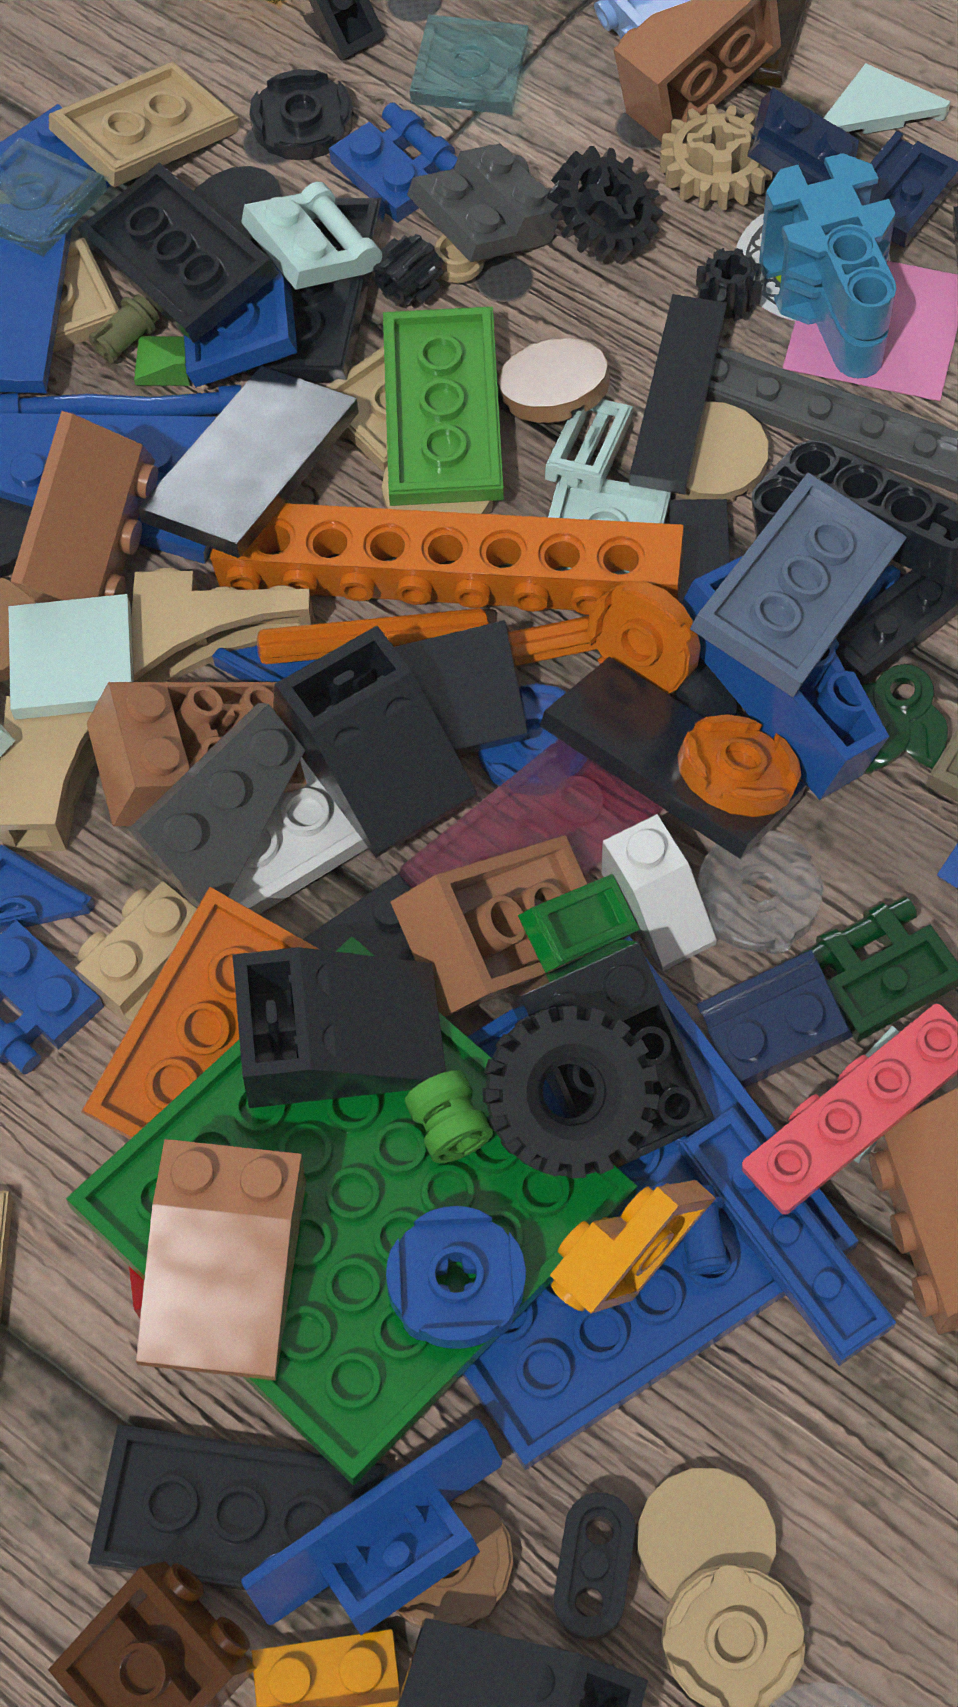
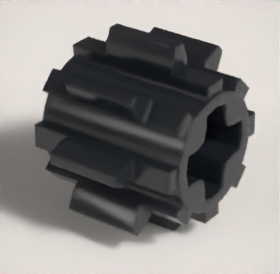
[373,234,445,307]
[696,248,763,321]

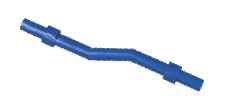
[0,385,241,416]

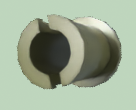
[89,294,159,363]

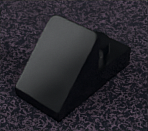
[303,0,386,60]

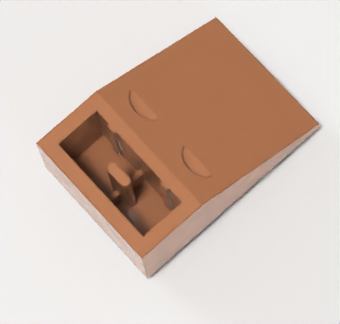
[87,682,307,826]

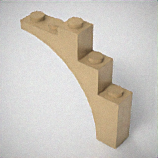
[0,568,315,852]

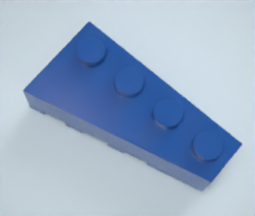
[681,556,889,800]

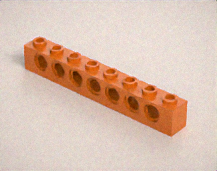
[210,503,684,615]

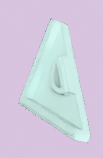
[824,63,951,134]

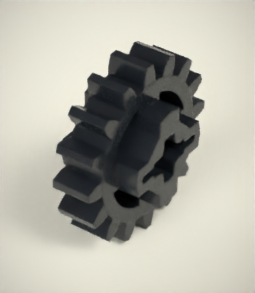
[547,146,663,263]

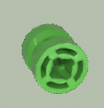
[405,1070,493,1163]

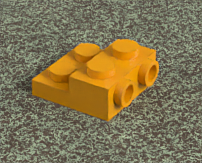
[550,1180,716,1314]
[251,1629,401,1707]

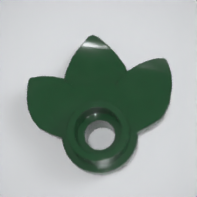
[861,664,948,774]

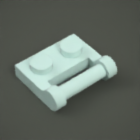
[241,182,382,290]

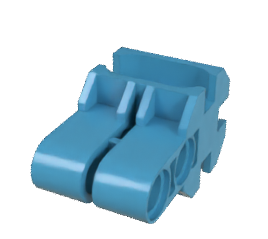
[759,153,897,379]

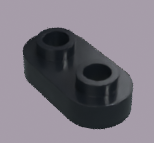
[554,1492,635,1641]

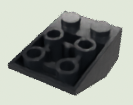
[273,626,477,858]
[506,940,715,1168]
[232,947,446,1108]
[397,1618,648,1707]

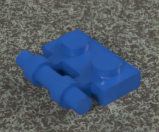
[329,102,458,223]
[0,920,104,1074]

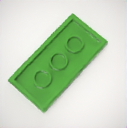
[383,306,504,506]

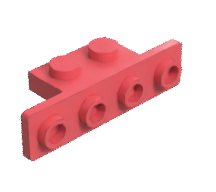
[742,1004,958,1215]

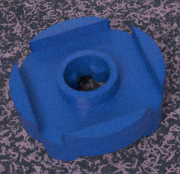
[386,1206,526,1349]

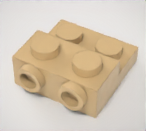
[75,881,196,1026]

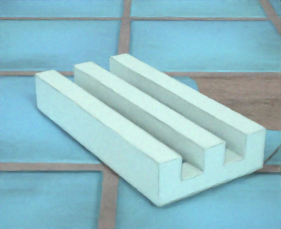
[545,399,633,493]

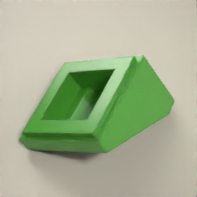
[134,336,190,386]

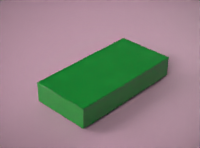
[518,874,640,973]

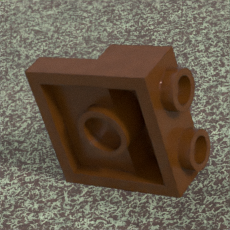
[48,1561,256,1707]

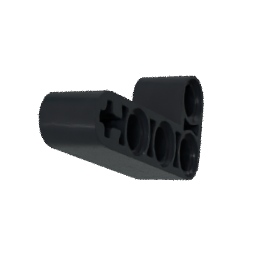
[751,440,958,588]

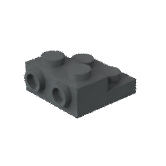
[407,143,559,262]

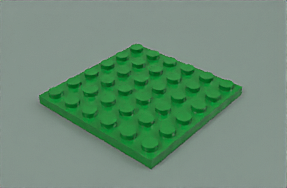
[66,936,638,1486]

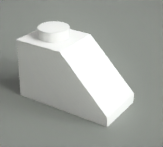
[601,814,717,972]

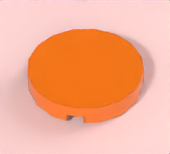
[587,581,701,694]
[677,714,801,817]

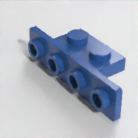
[241,1419,502,1635]

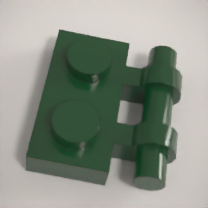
[798,896,958,1043]

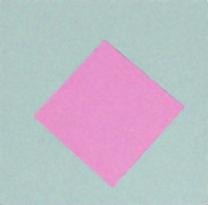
[783,261,958,401]

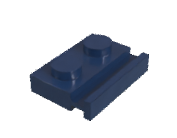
[747,88,860,185]
[869,131,958,248]
[696,950,853,1088]

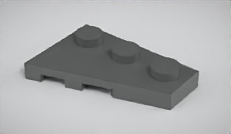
[128,703,305,908]

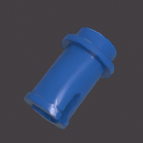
[683,1185,731,1275]

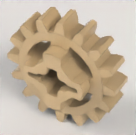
[660,104,773,210]

